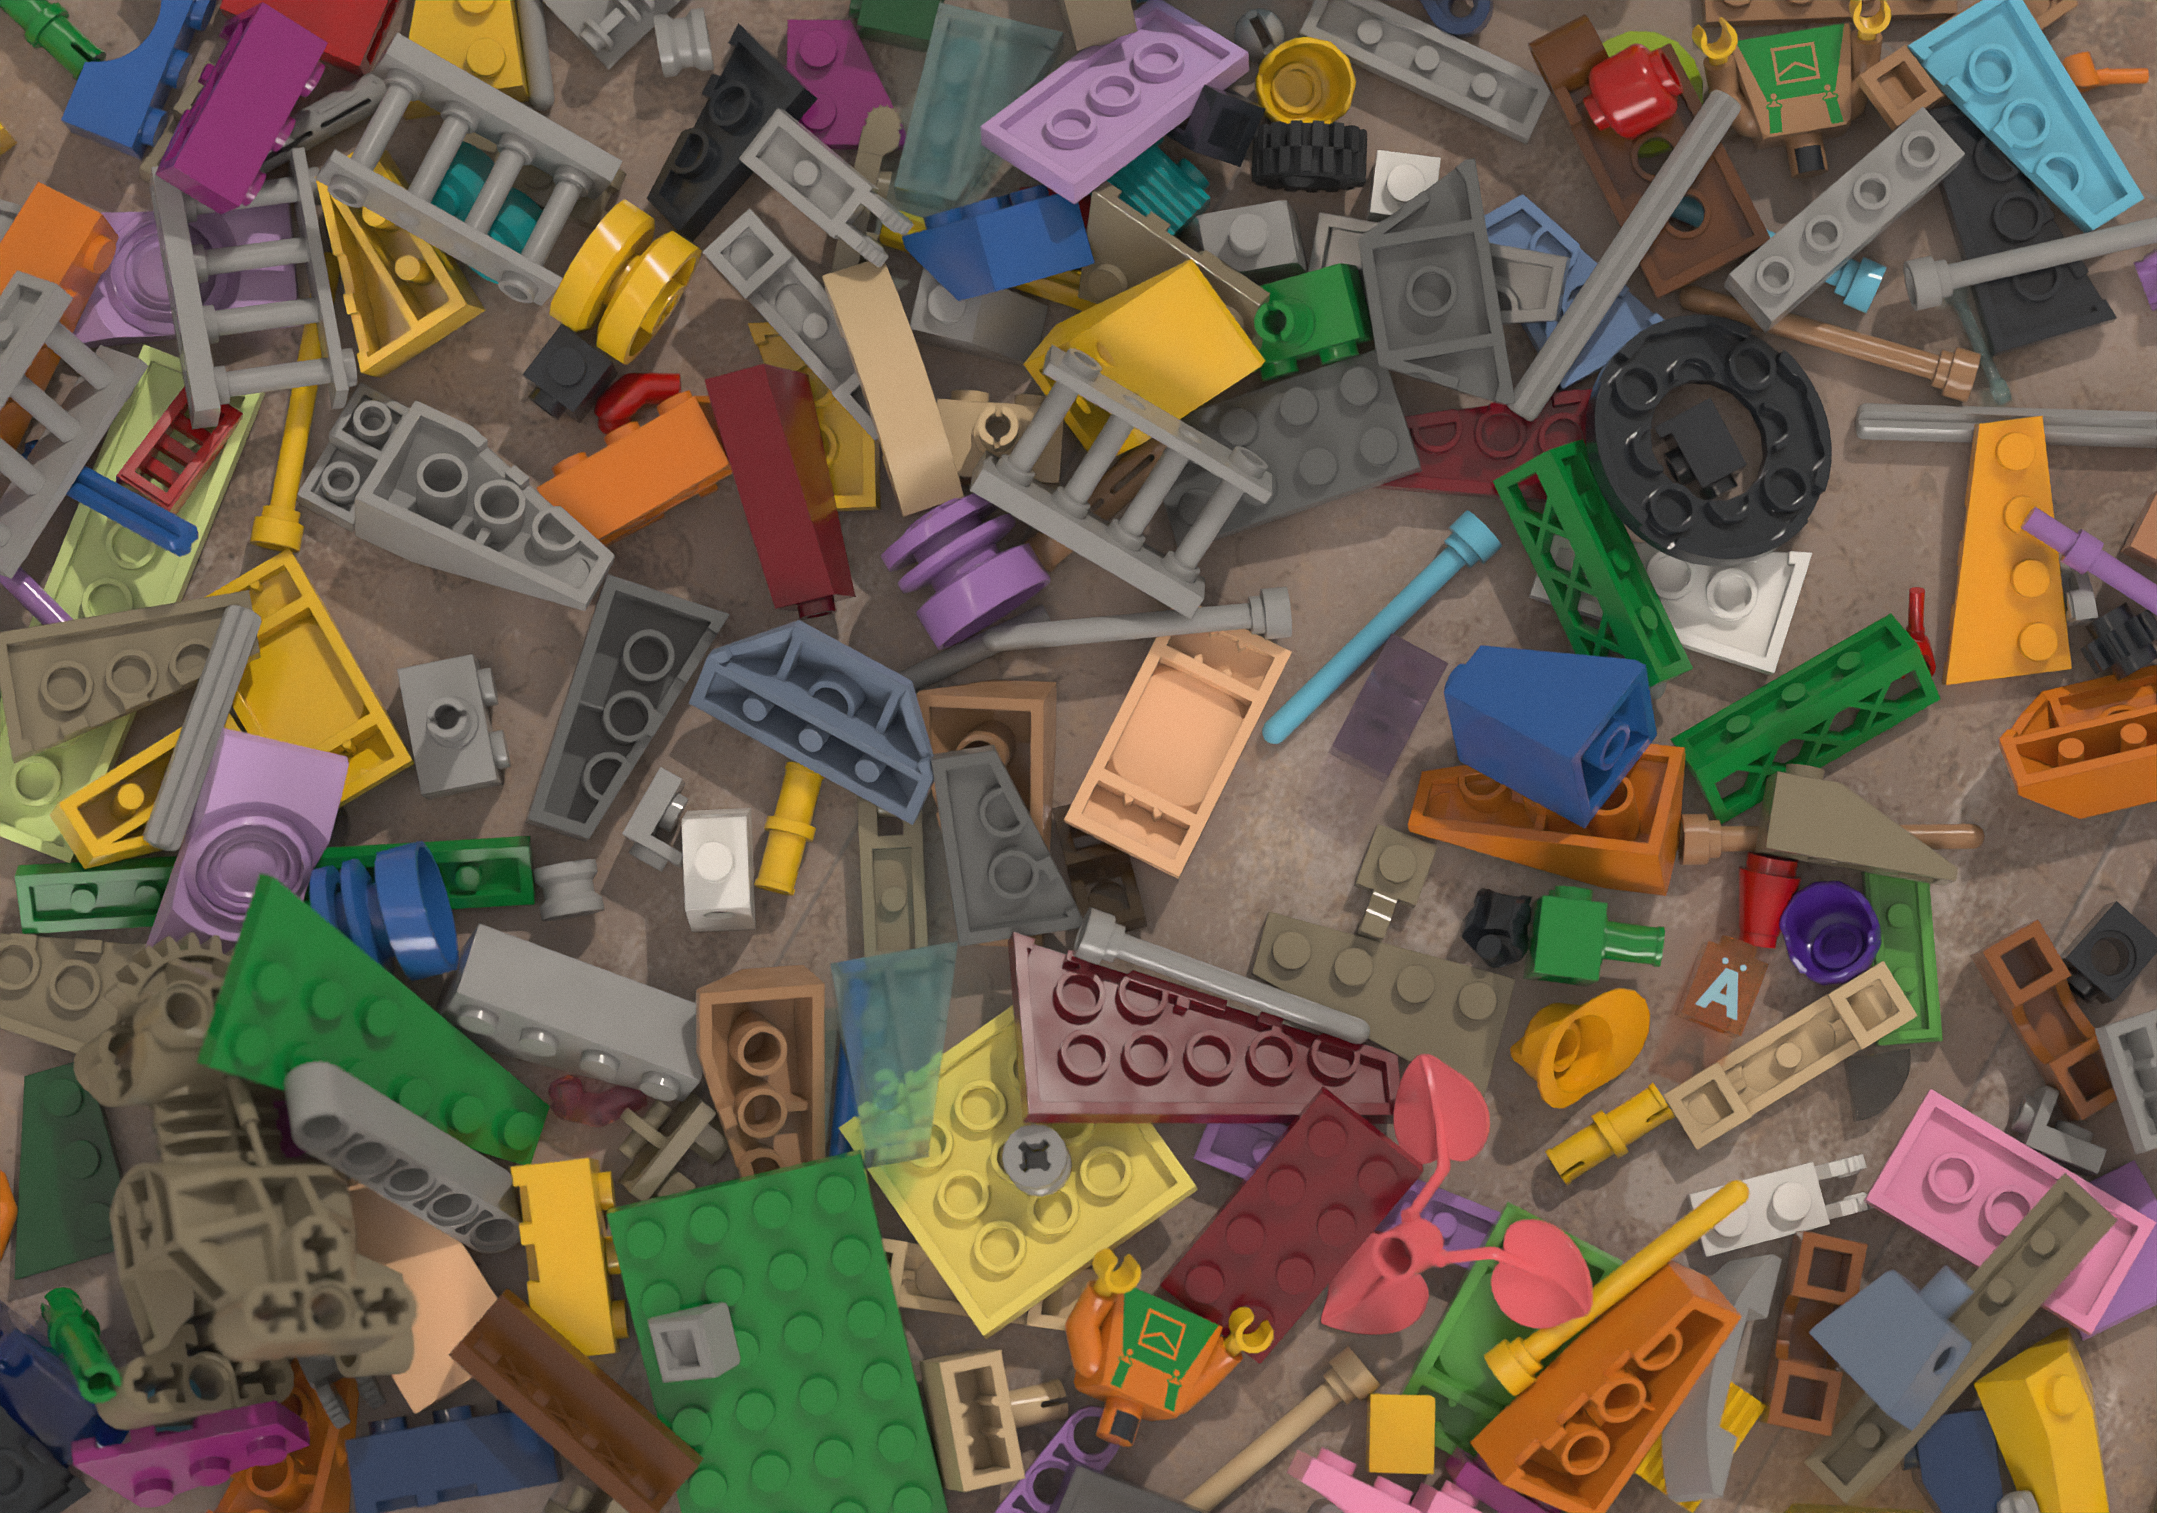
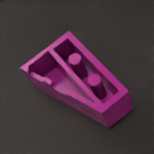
[155,2,328,215]

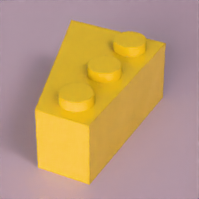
[315,150,486,378]
[49,713,241,869]
[511,1158,630,1356]

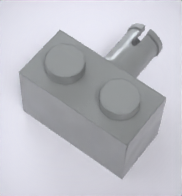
[397,654,511,800]

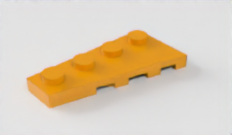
[1942,416,2072,685]

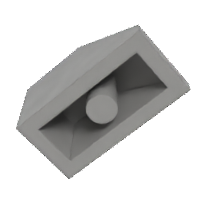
[910,267,1048,367]

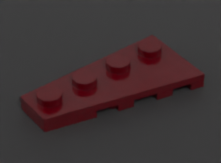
[1373,388,1593,503]

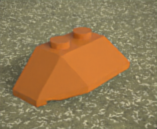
[1999,664,2157,819]

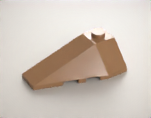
[917,679,1057,947]
[696,965,825,1178]

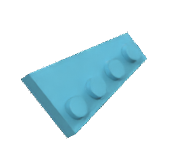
[1907,0,2144,233]

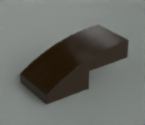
[1052,804,1147,932]

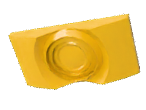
[204,548,415,809]

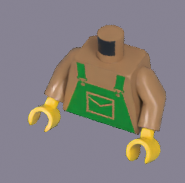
[1692,0,1891,179]

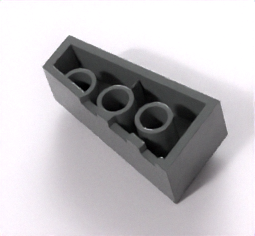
[525,574,730,842]

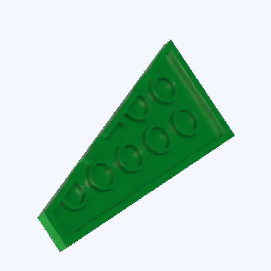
[196,873,550,1166]

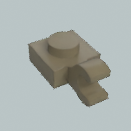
[1354,824,1438,942]

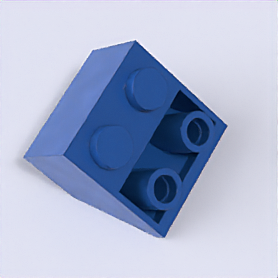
[902,184,1095,301]

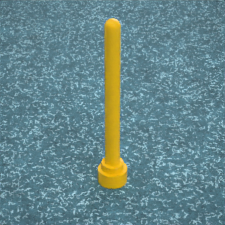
[249,252,340,553]
[1484,1180,1750,1397]

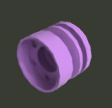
[881,493,1051,650]

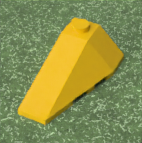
[1973,1327,2110,1513]

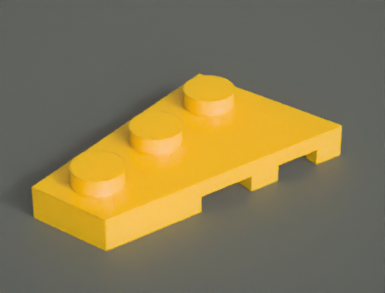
[748,322,881,512]

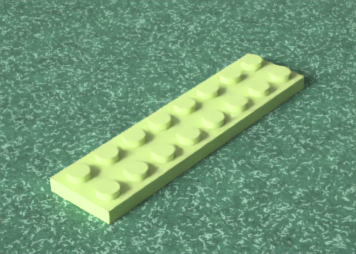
[0,344,265,863]

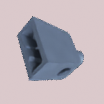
[1809,1265,1974,1431]

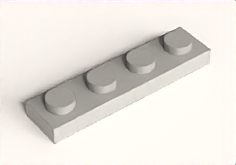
[1298,0,1550,145]

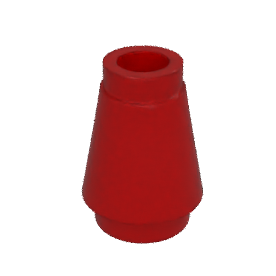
[1738,852,1802,949]

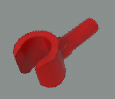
[1901,587,1936,679]

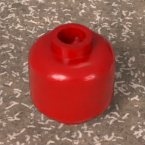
[1583,43,1684,139]

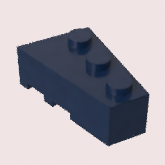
[345,1400,564,1513]

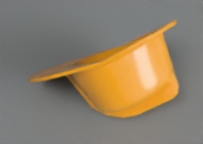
[1510,988,1650,1108]

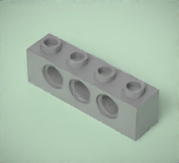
[1724,107,1965,333]

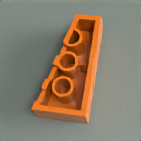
[0,182,119,450]
[1470,1260,1742,1513]

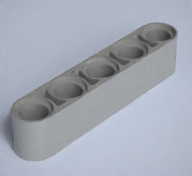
[284,1062,522,1253]

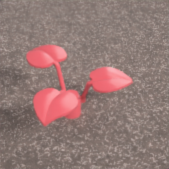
[1321,1054,1593,1335]

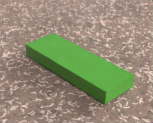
[1861,872,1943,1046]

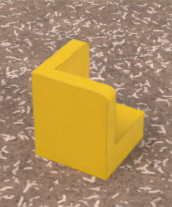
[1365,1393,1435,1474]

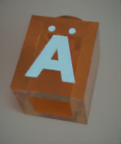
[1674,935,1769,1039]

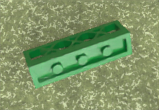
[1493,439,1693,689]
[1670,613,1941,825]

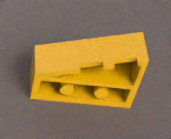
[403,0,530,120]

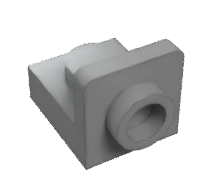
[622,767,689,872]
[2011,1085,2107,1176]

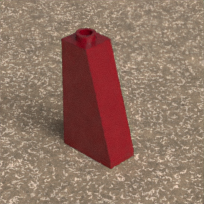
[705,364,856,620]

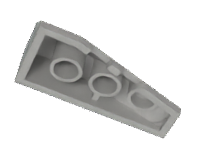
[355,400,615,611]

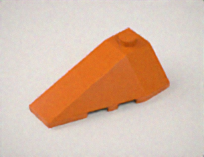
[1408,744,1686,896]

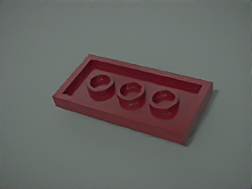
[1160,1086,1423,1364]

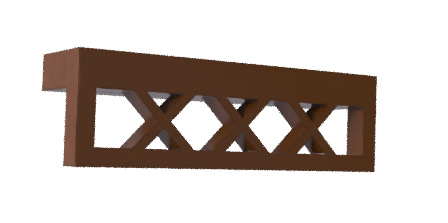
[448,1288,704,1513]

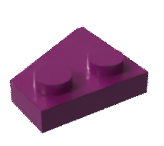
[787,19,908,150]

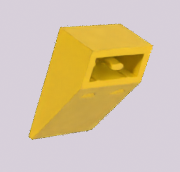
[1023,258,1265,456]

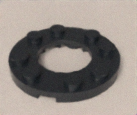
[1585,315,1832,566]

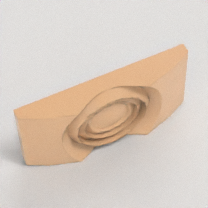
[1063,606,1292,879]

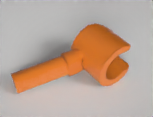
[2062,51,2149,94]

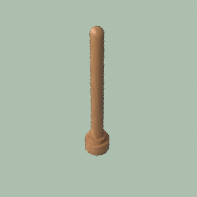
[1679,285,1981,402]
[1677,814,1985,865]

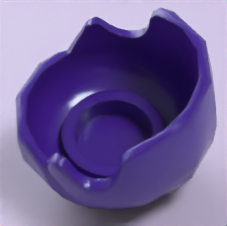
[1779,880,1882,985]

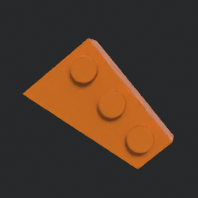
[537,391,732,547]

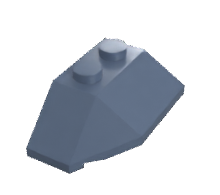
[689,620,934,825]

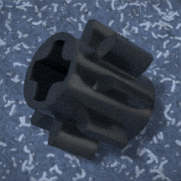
[2080,602,2157,681]

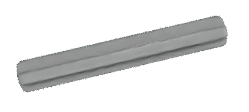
[143,605,261,851]

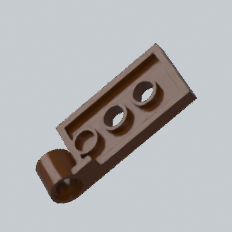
[1528,14,1770,301]

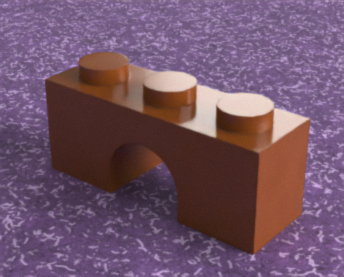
[1970,919,2117,1122]
[1757,1231,1868,1436]

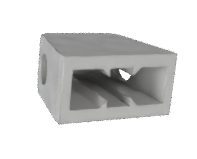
[1180,200,1308,286]

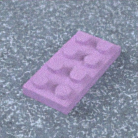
[980,0,1249,204]

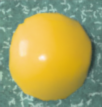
[1254,37,1356,124]

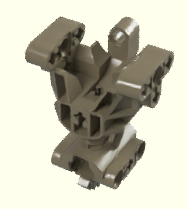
[74,932,417,1430]

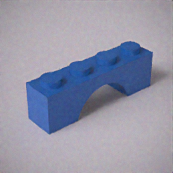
[61,0,216,160]

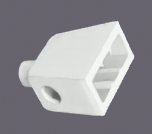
[682,808,756,932]

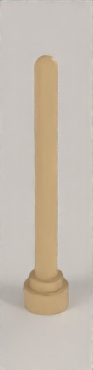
[1182,1346,1381,1512]

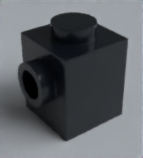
[523,324,618,424]

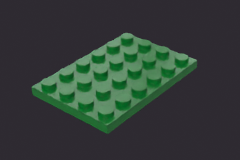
[607,1149,950,1513]

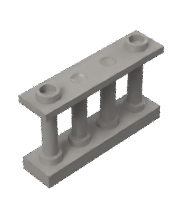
[315,33,622,306]
[149,147,357,429]
[0,270,148,579]
[970,345,1272,619]

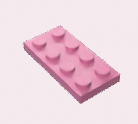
[1863,1089,2157,1335]

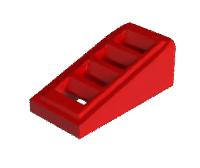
[116,386,243,515]

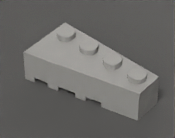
[435,924,703,1102]

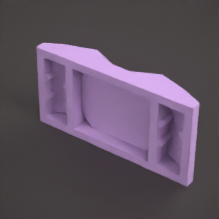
[73,203,302,348]
[146,728,349,954]

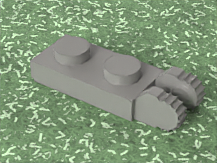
[739,108,914,268]

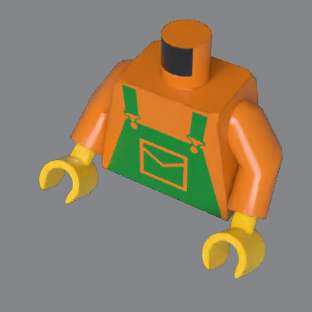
[1065,1249,1273,1447]

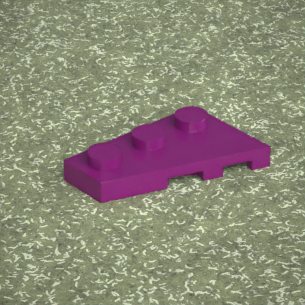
[71,1400,310,1508]

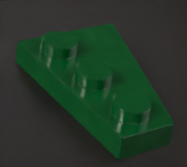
[14,1062,124,1280]

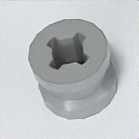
[653,8,714,78]
[533,859,605,921]
[1002,1124,1072,1197]

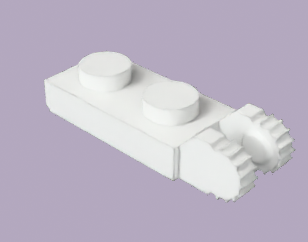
[1687,1154,1874,1257]

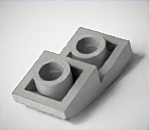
[297,382,410,532]

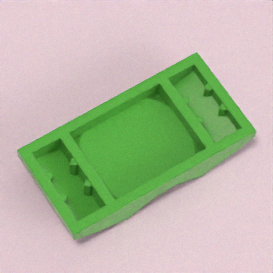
[1399,1201,1623,1457]

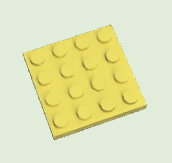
[839,1005,1198,1340]

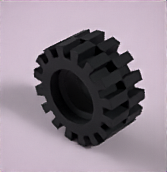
[1252,120,1367,193]

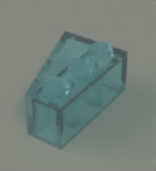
[894,3,1064,212]
[830,941,958,1169]

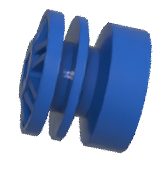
[309,841,459,982]

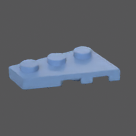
[1484,194,1664,392]

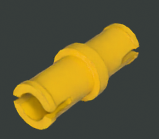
[754,762,825,896]
[1545,1082,1675,1186]

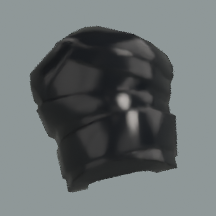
[1460,888,1533,968]

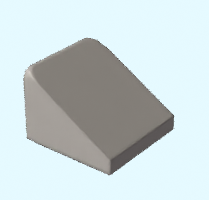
[648,1302,740,1382]

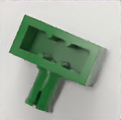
[1253,263,1374,381]
[1523,886,1665,987]

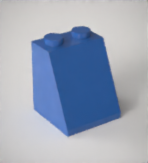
[1444,645,1657,829]

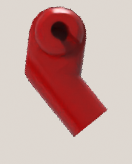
[594,372,681,435]

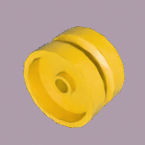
[549,199,702,365]

